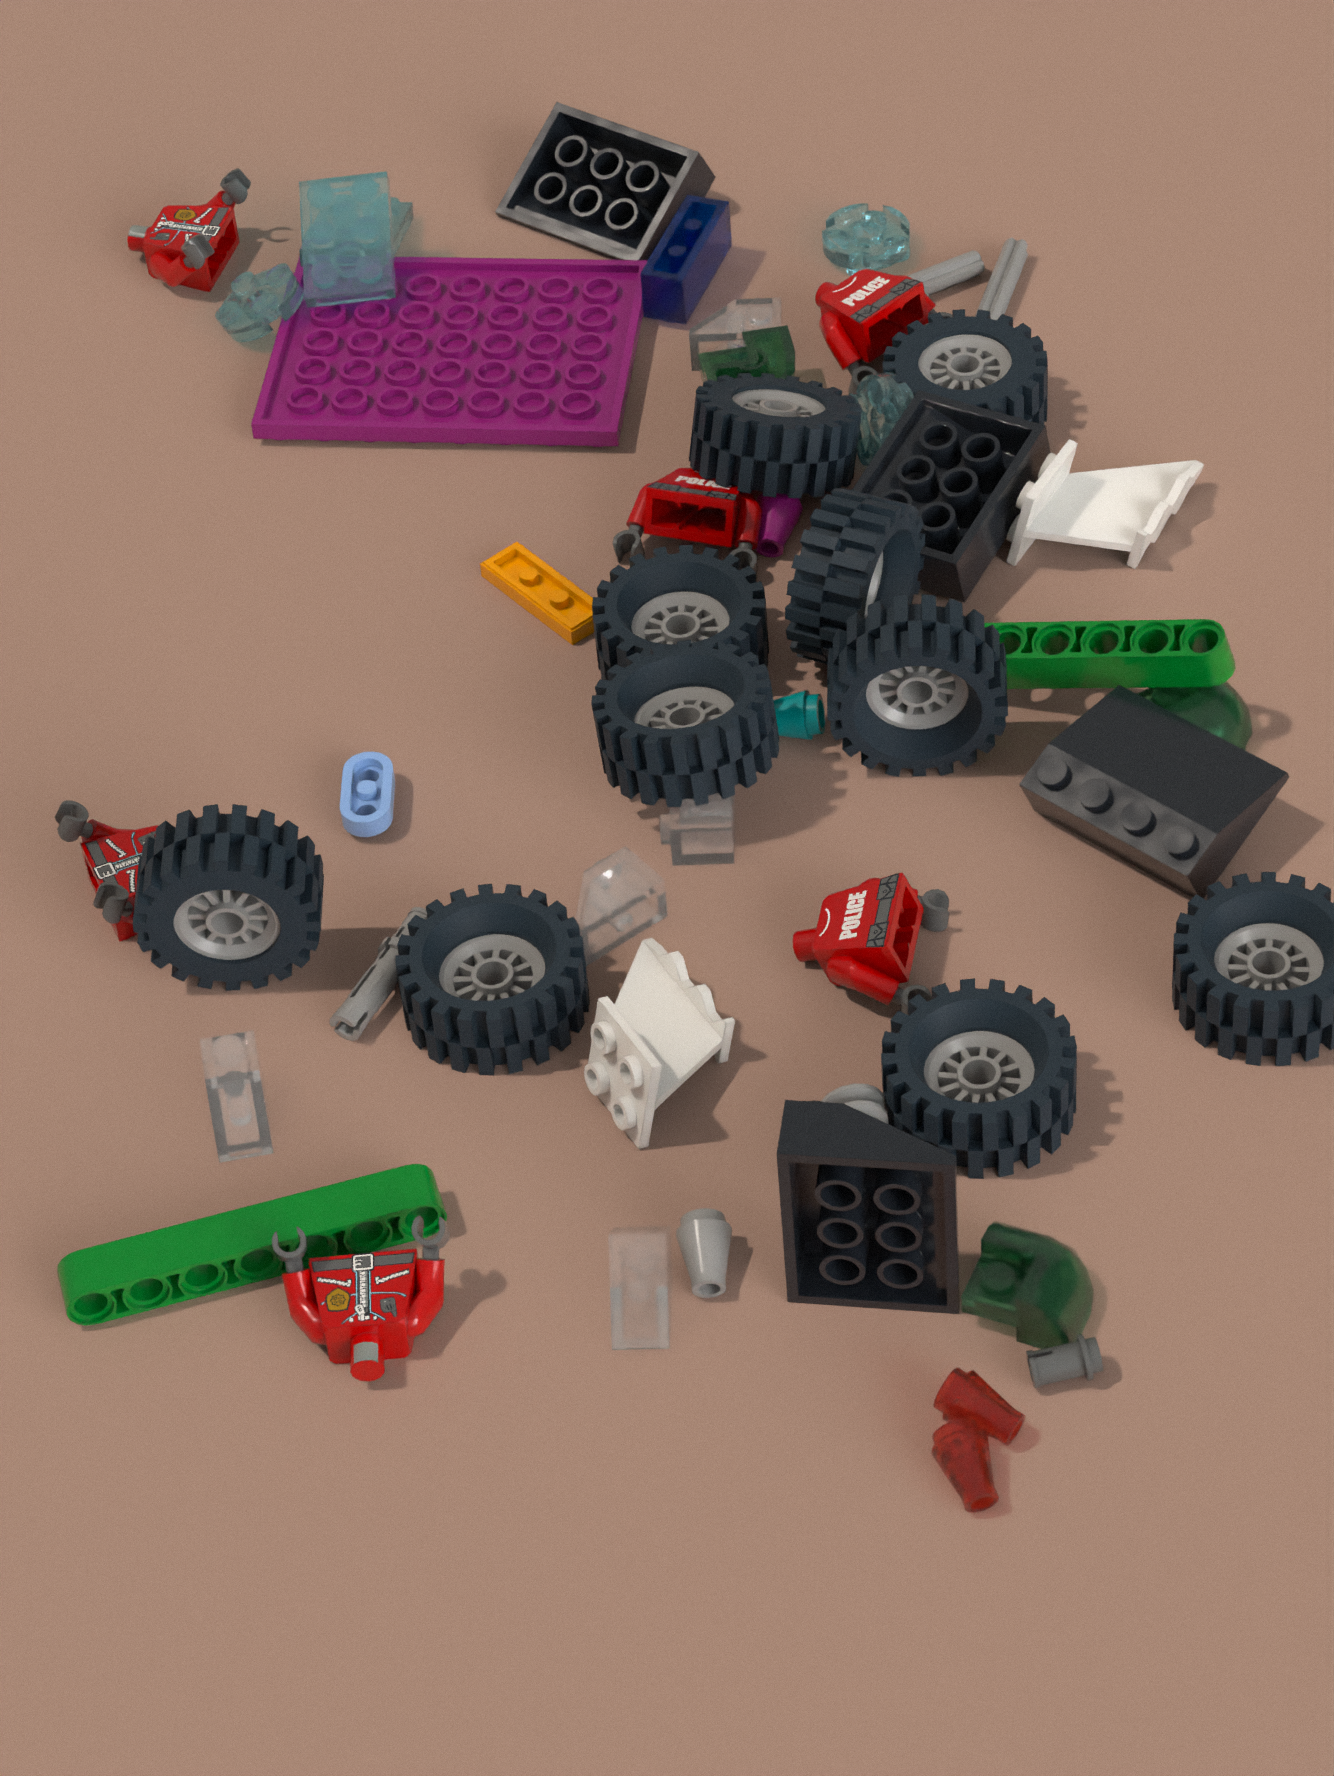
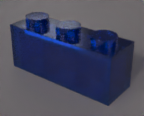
[640,195,732,324]

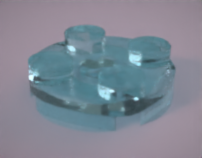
[822,203,910,276]
[215,263,304,342]
[848,372,914,466]

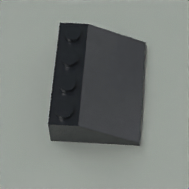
[495,102,716,260]
[852,390,1051,603]
[1019,685,1289,898]
[777,1100,960,1314]

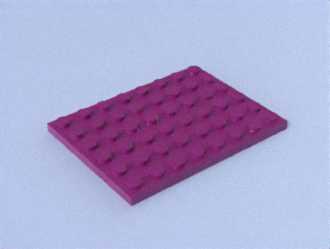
[251,255,651,447]

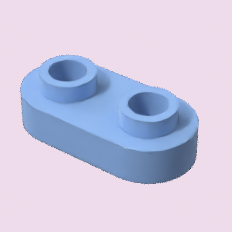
[340,752,395,837]

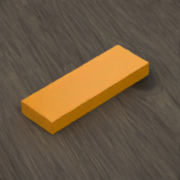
[480,542,594,645]

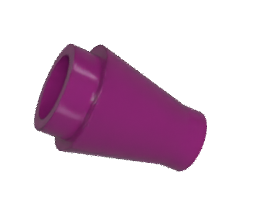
[756,493,803,558]

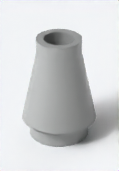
[676,1208,732,1298]

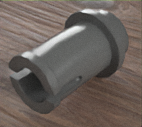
[1026,1334,1104,1389]

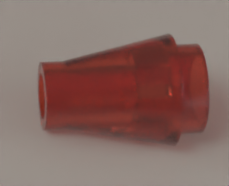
[933,1367,1026,1446]
[931,1418,999,1513]

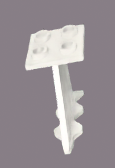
[1006,439,1204,569]
[584,938,735,1149]

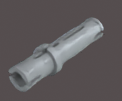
[330,907,428,1041]

